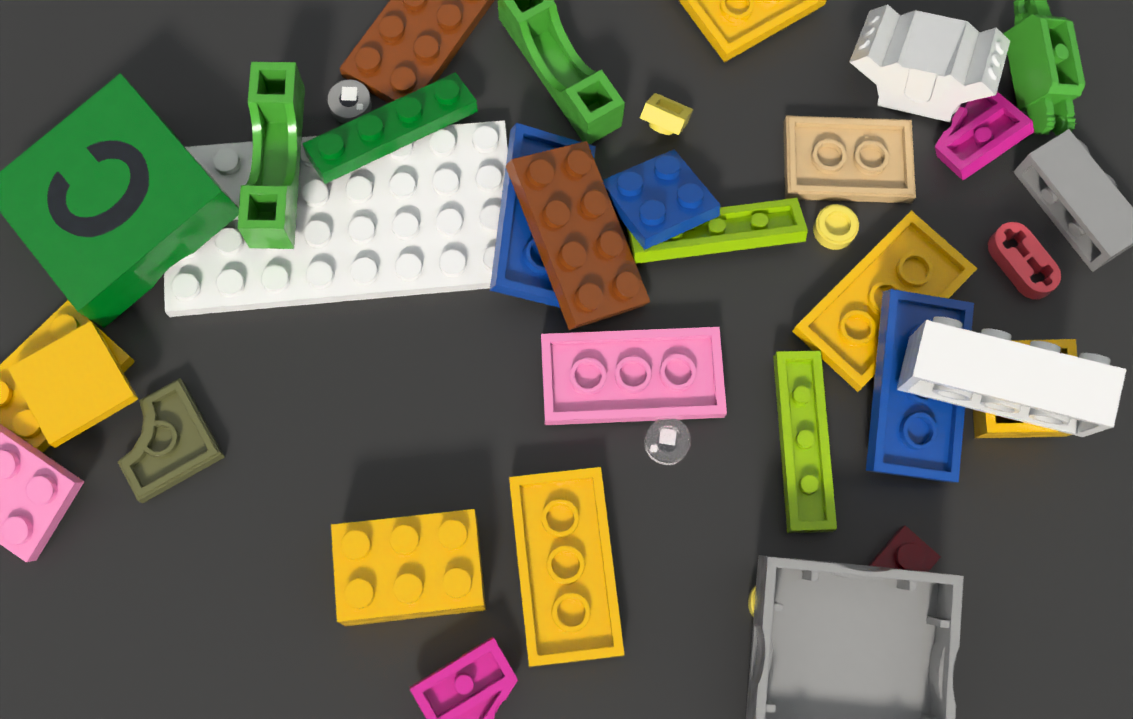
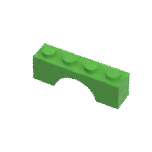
[498,0,625,144]
[237,62,305,249]

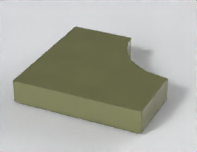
[118,378,225,504]

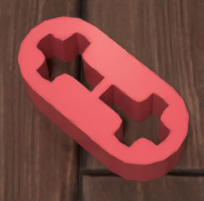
[988,222,1061,299]

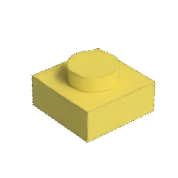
[640,93,693,135]

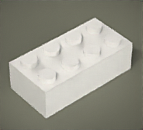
[897,316,1126,437]

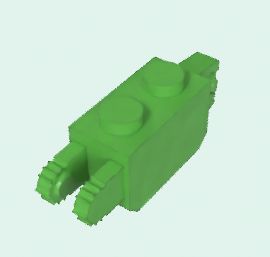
[1004,0,1086,135]

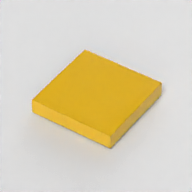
[7,321,138,448]

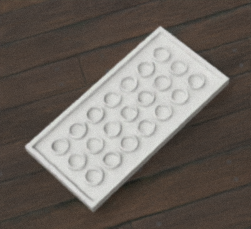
[164,120,508,317]

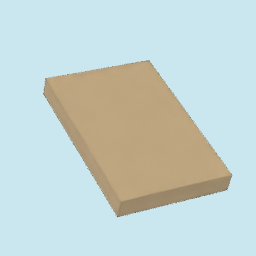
[783,116,916,203]

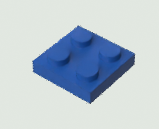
[603,149,720,250]

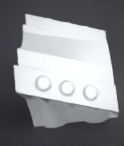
[849,4,1010,122]

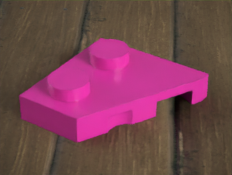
[935,92,1034,180]
[410,636,518,719]

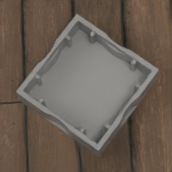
[746,555,964,719]

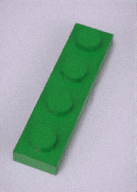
[302,72,478,184]

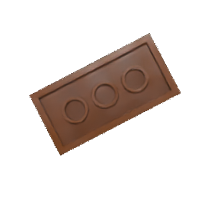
[339,0,495,103]
[505,141,650,330]

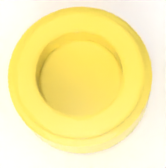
[813,204,859,250]

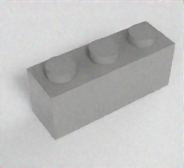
[1014,129,1133,272]

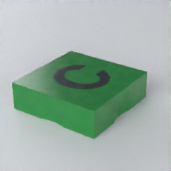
[0,73,239,328]

